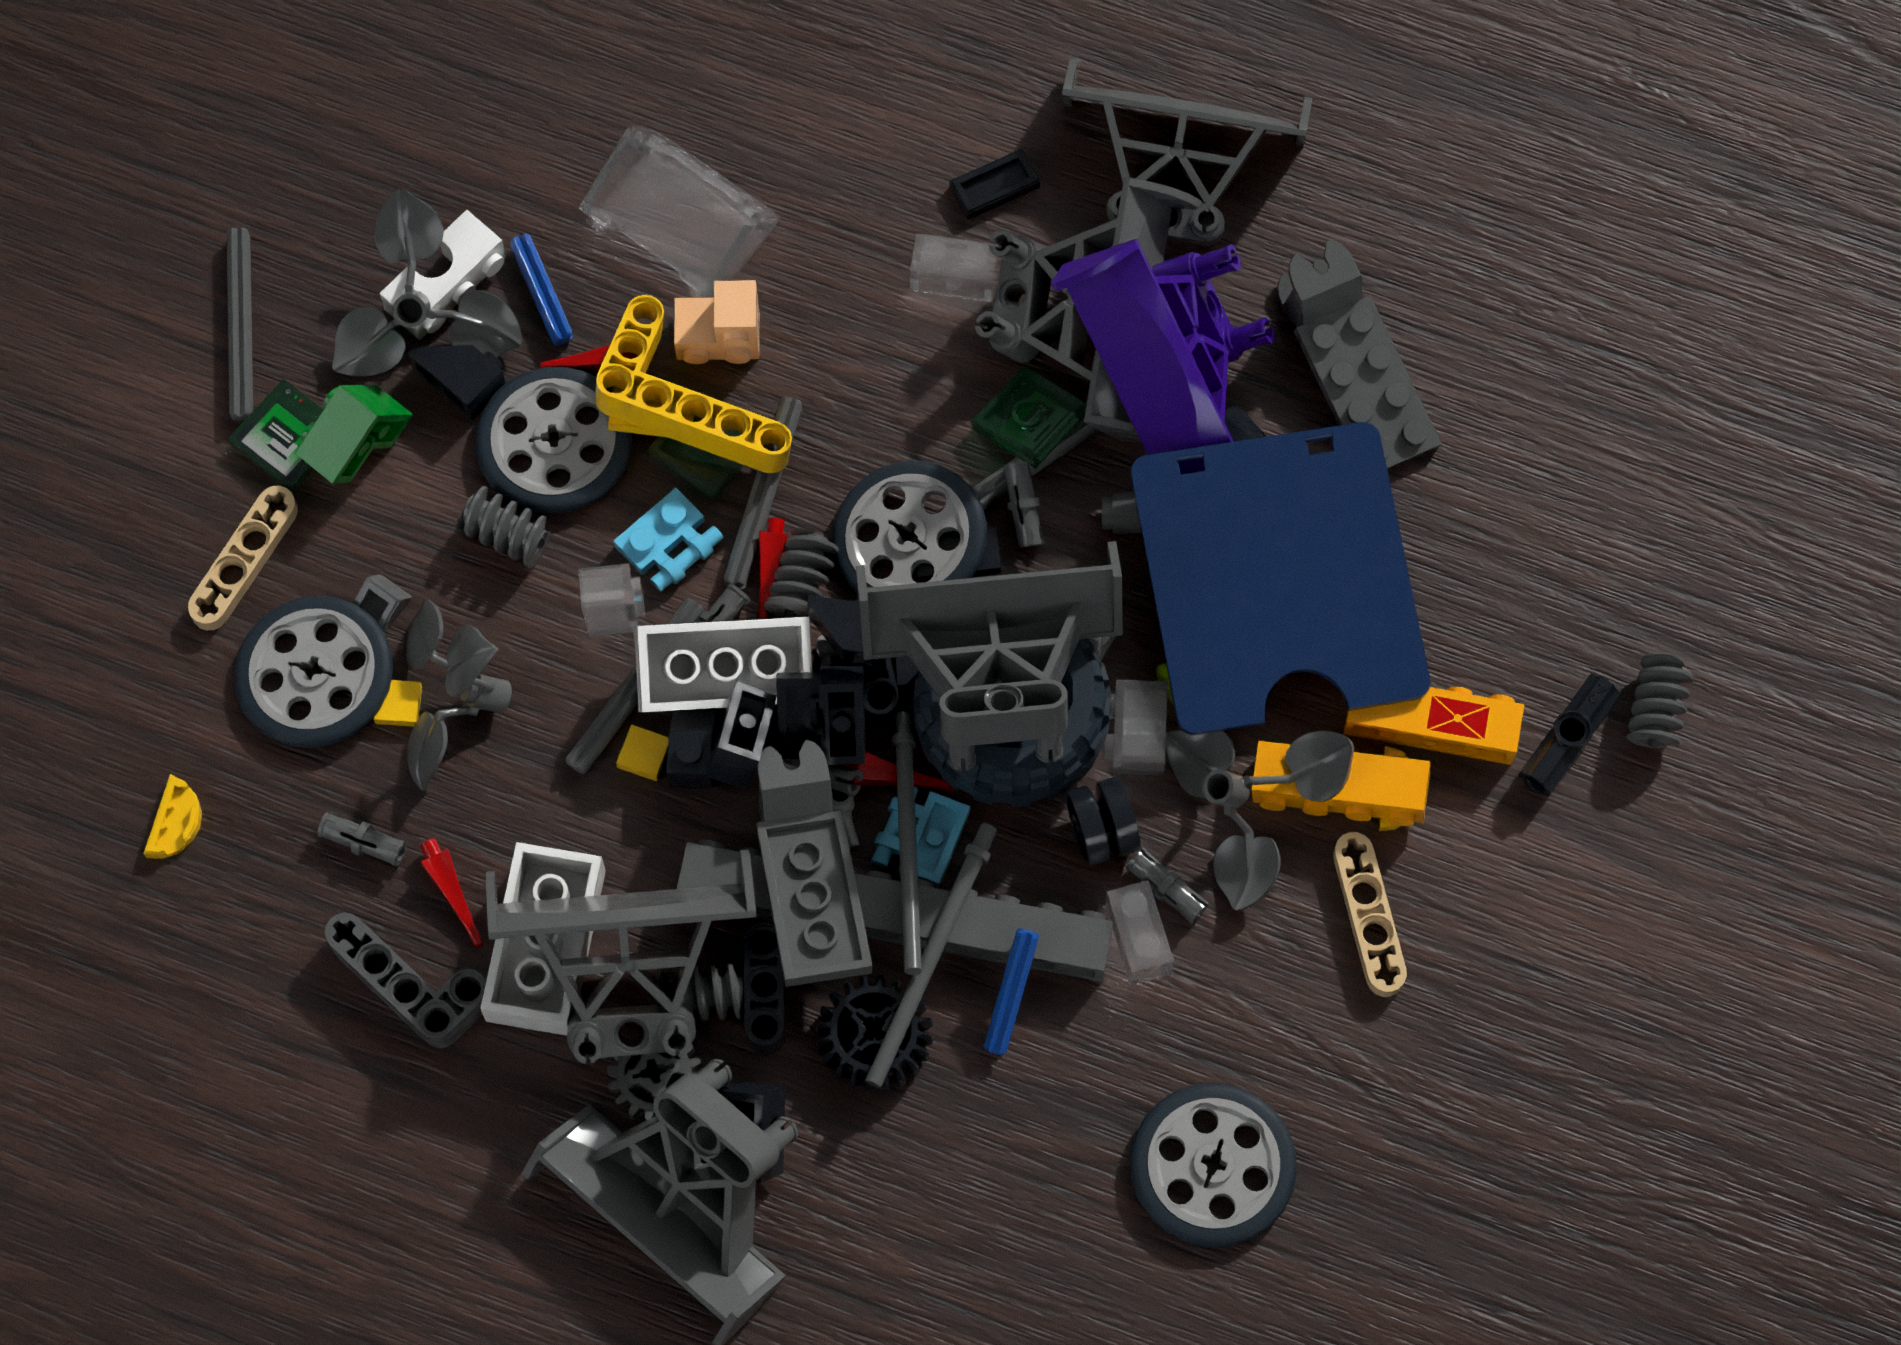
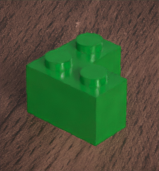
[295,385,413,484]

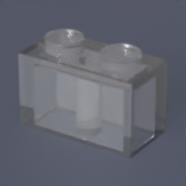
[910,233,998,302]
[578,563,646,637]
[1104,680,1167,776]
[1105,880,1174,986]

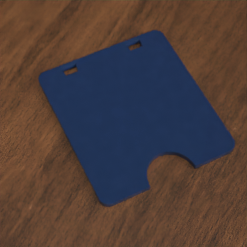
[1130,422,1430,735]

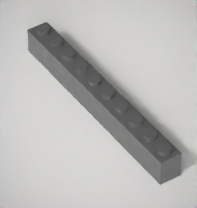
[677,840,1113,982]

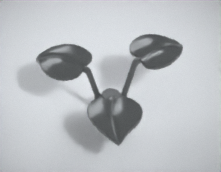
[332,189,522,376]
[404,600,512,792]
[1165,730,1354,910]

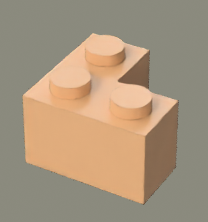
[674,280,760,364]

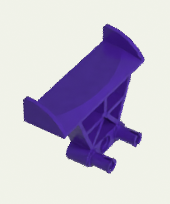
[1051,238,1275,475]

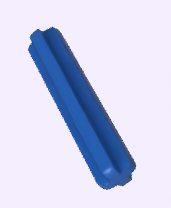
[510,234,573,346]
[984,928,1039,1055]

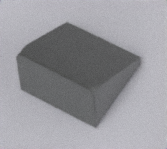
[353,574,412,632]

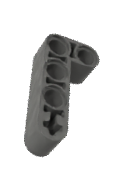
[325,912,486,1048]

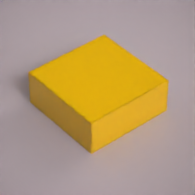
[374,680,422,727]
[616,725,669,781]

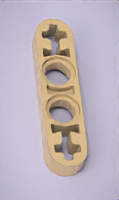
[188,486,298,631]
[1333,832,1407,997]

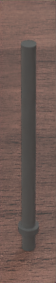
[891,711,922,975]
[865,823,997,1088]

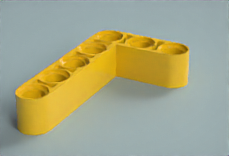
[595,295,792,474]

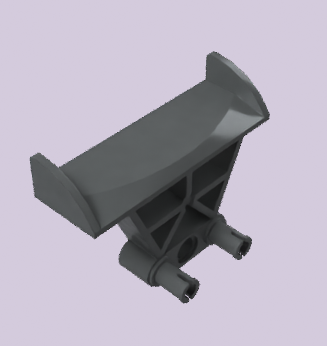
[1062,57,1313,246]
[975,177,1201,443]
[856,541,1123,771]
[486,850,756,1064]
[521,1059,798,1345]

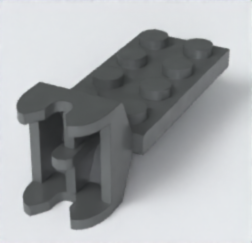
[1277,240,1442,470]
[756,740,872,987]

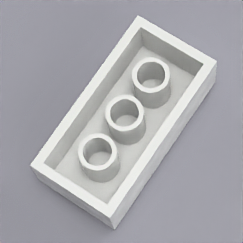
[634,617,812,712]
[481,842,606,1036]

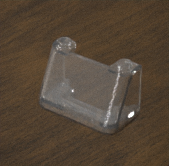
[578,125,780,298]

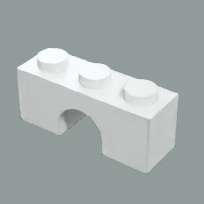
[380,210,506,340]

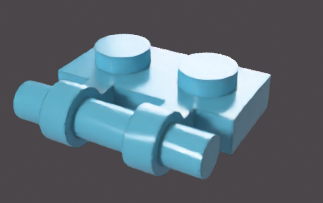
[613,488,724,592]
[871,787,970,888]

